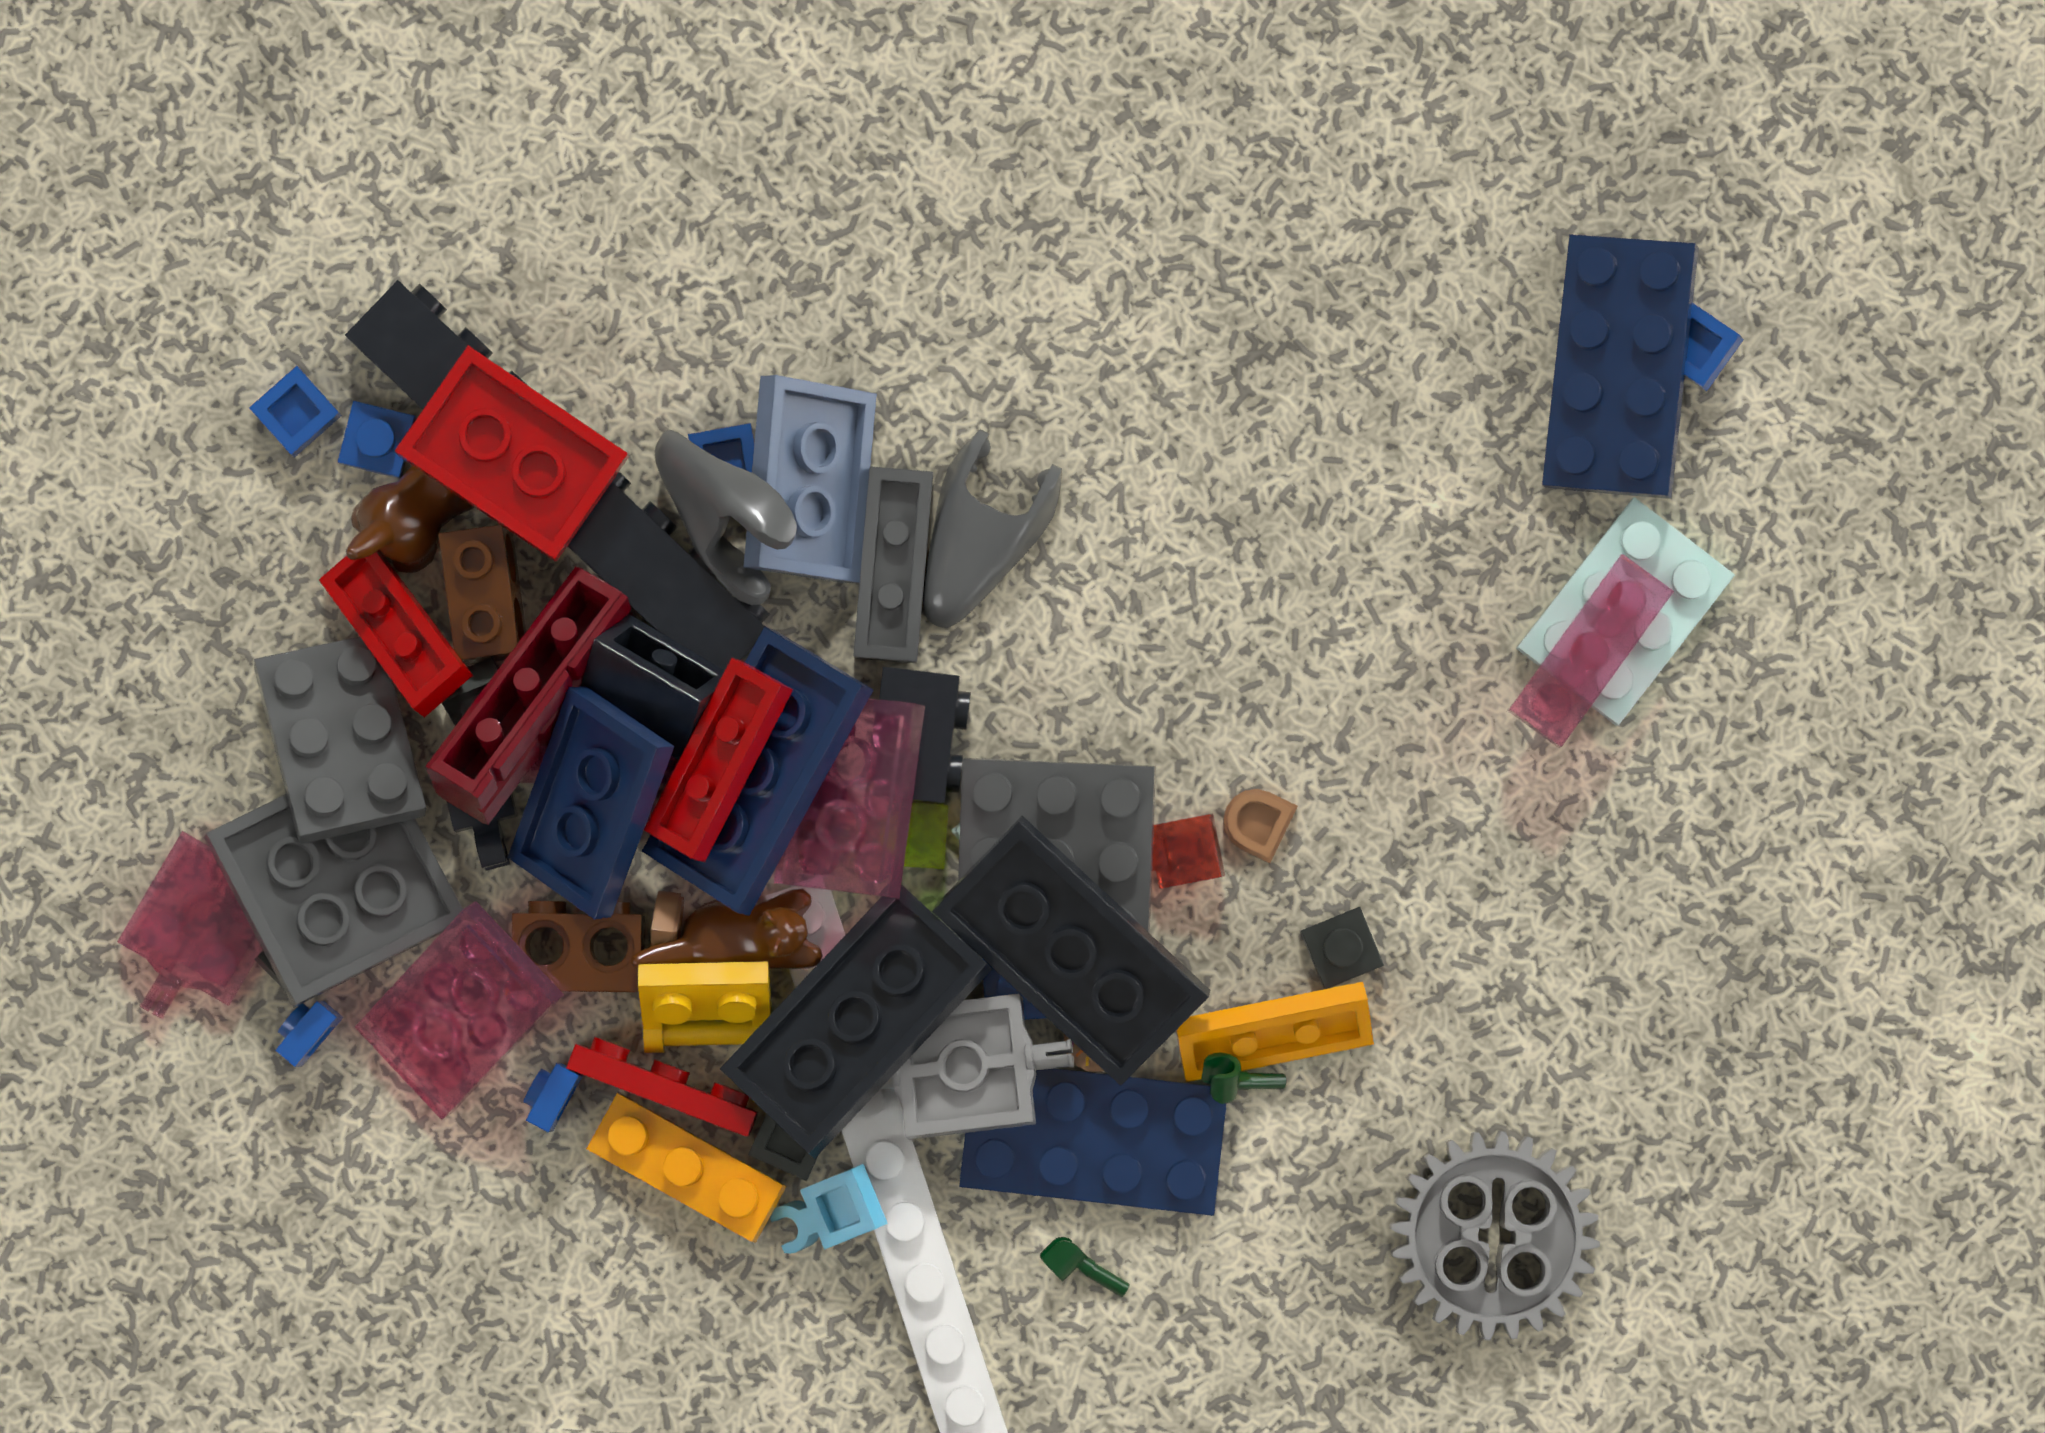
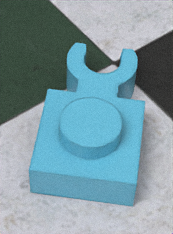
[770,1164,888,1254]

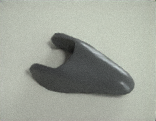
[923,429,1062,628]
[654,430,797,605]

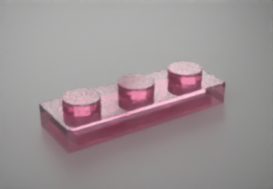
[1507,554,1674,748]

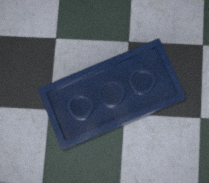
[1542,234,1699,499]
[642,627,873,916]
[959,1068,1226,1216]

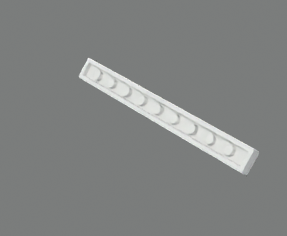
[765,876,1008,1433]

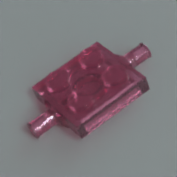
[117,831,263,1019]

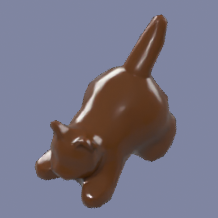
[346,465,474,574]
[631,888,823,969]

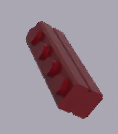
[425,566,634,825]

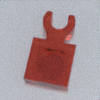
[1152,813,1225,889]

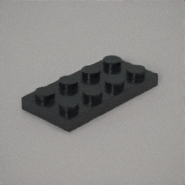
[932,816,1211,1086]
[720,881,992,1159]

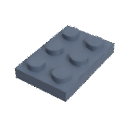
[744,375,877,583]

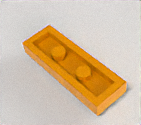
[1176,982,1374,1082]
[586,1093,787,1243]

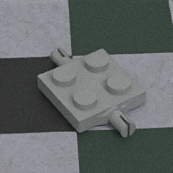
[881,994,1074,1140]

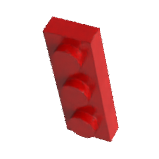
[319,550,473,718]
[644,658,793,862]
[566,1036,759,1137]

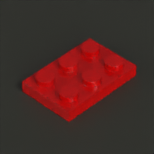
[395,345,629,562]

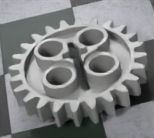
[1389,1131,1600,1341]

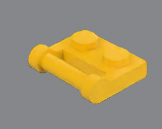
[638,962,772,1053]

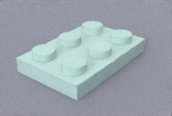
[1516,497,1735,726]

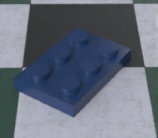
[507,686,674,919]

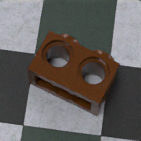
[438,525,526,665]
[511,901,645,993]

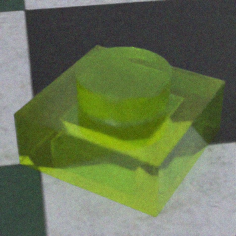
[880,801,949,870]

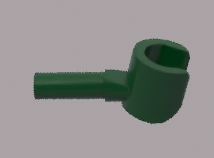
[1201,1052,1287,1104]
[1040,1237,1130,1297]

